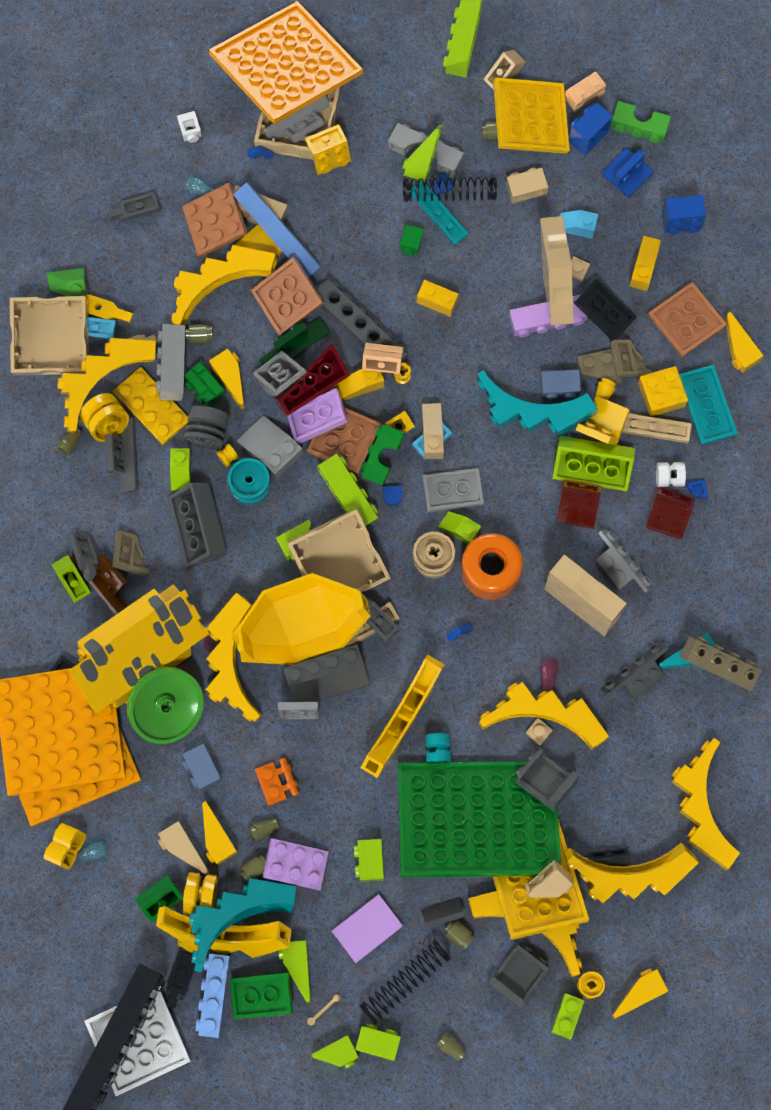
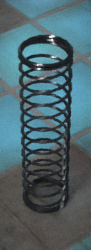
[403,177,497,202]
[359,940,451,1025]

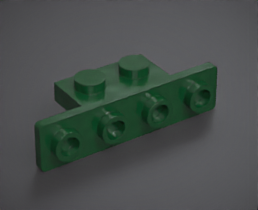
[259,318,329,366]

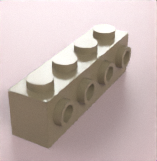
[680,636,762,691]

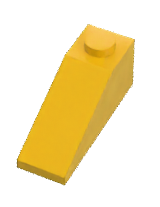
[629,235,661,291]
[725,312,763,373]
[209,349,245,410]
[326,369,384,401]
[202,801,238,866]
[611,968,668,1019]

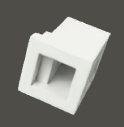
[177,111,202,143]

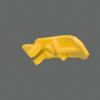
[84,294,134,322]

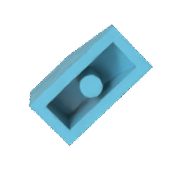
[560,210,598,239]

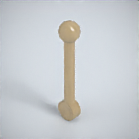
[307,994,341,1026]

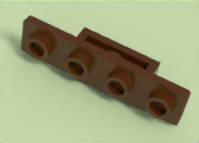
[70,553,128,615]

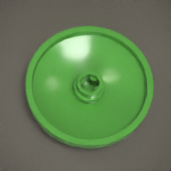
[127,667,204,744]

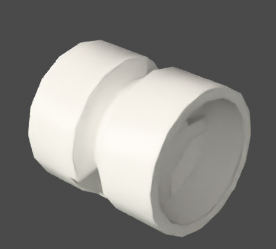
[656,462,686,487]

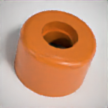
[461,533,523,600]

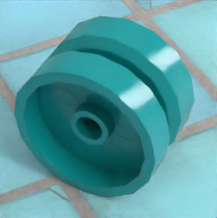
[228,458,271,505]

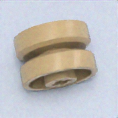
[413,531,455,579]

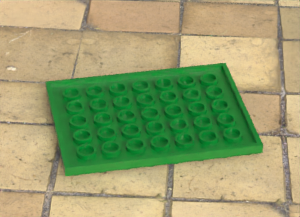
[398,761,561,878]

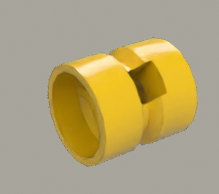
[577,972,605,999]

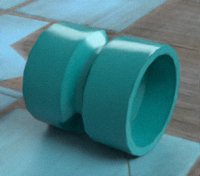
[426,733,451,763]

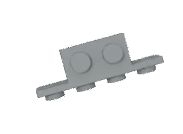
[263,95,329,144]
[596,529,654,593]

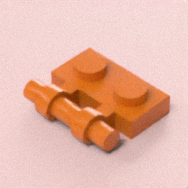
[255,757,300,806]

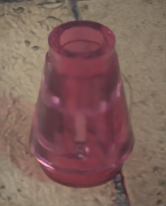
[539,662,559,690]

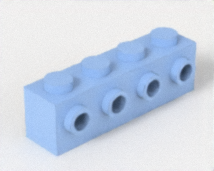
[196,954,231,1038]

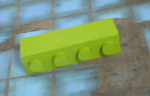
[317,454,379,527]

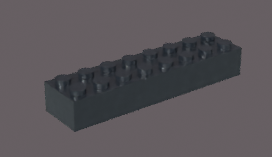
[63,963,166,1110]

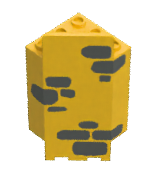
[70,584,209,714]

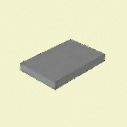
[422,468,484,513]
[278,702,320,720]

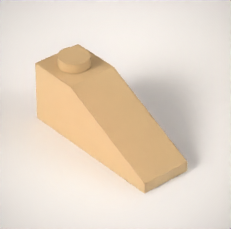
[422,403,444,459]
[157,821,210,875]

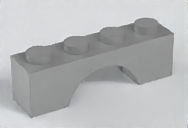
[388,123,464,178]

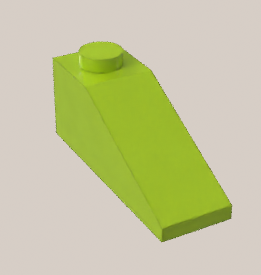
[403,125,443,182]
[279,940,311,1003]

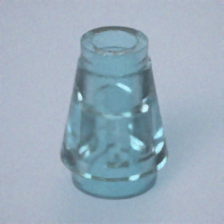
[184,175,213,196]
[77,840,108,862]

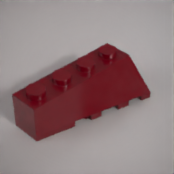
[273,344,350,416]

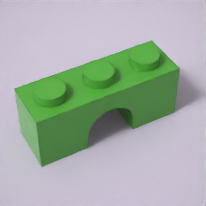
[610,101,671,143]

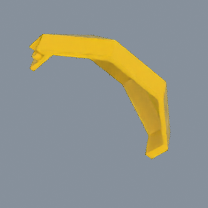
[231,573,371,665]

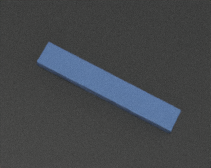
[233,182,321,278]

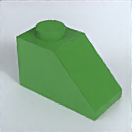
[47,268,87,296]

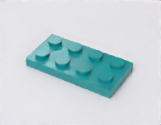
[679,364,738,446]

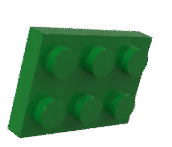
[230,972,293,1019]

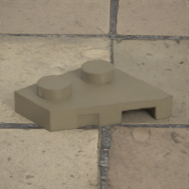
[610,339,652,378]
[577,349,622,384]
[112,530,149,576]

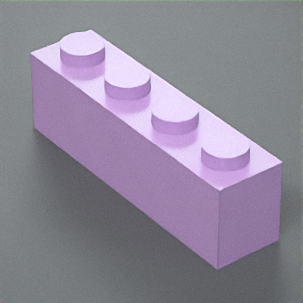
[509,295,587,338]

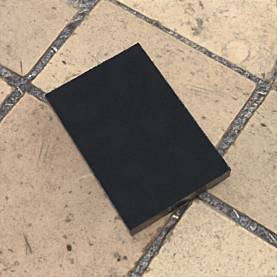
[574,278,636,341]

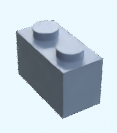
[540,370,581,401]
[182,744,222,791]

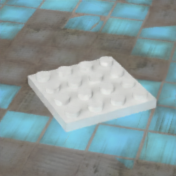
[84,992,191,1096]

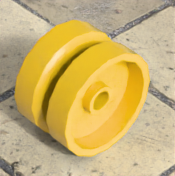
[80,393,129,442]
[183,872,218,917]

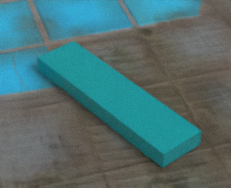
[411,181,469,246]

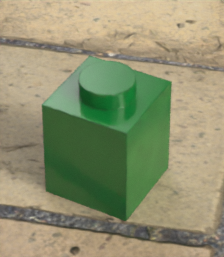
[400,225,424,256]

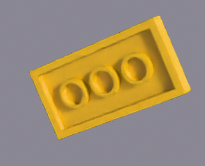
[112,367,190,446]

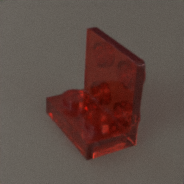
[557,480,601,529]
[646,487,695,539]

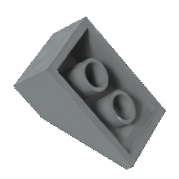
[253,351,306,396]
[236,415,303,480]

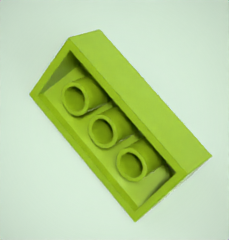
[443,0,482,77]
[552,435,635,491]

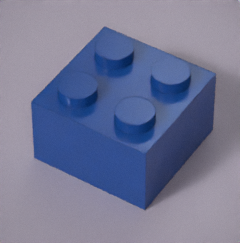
[569,102,613,155]
[662,195,706,235]

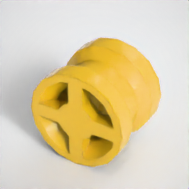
[216,444,239,467]

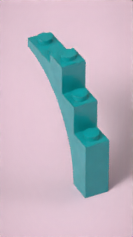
[477,370,598,436]
[189,878,296,972]

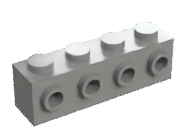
[156,324,185,401]

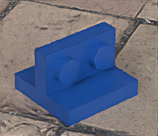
[602,148,654,198]

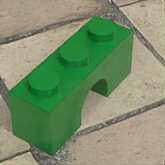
[360,423,406,486]

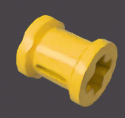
[394,363,411,384]

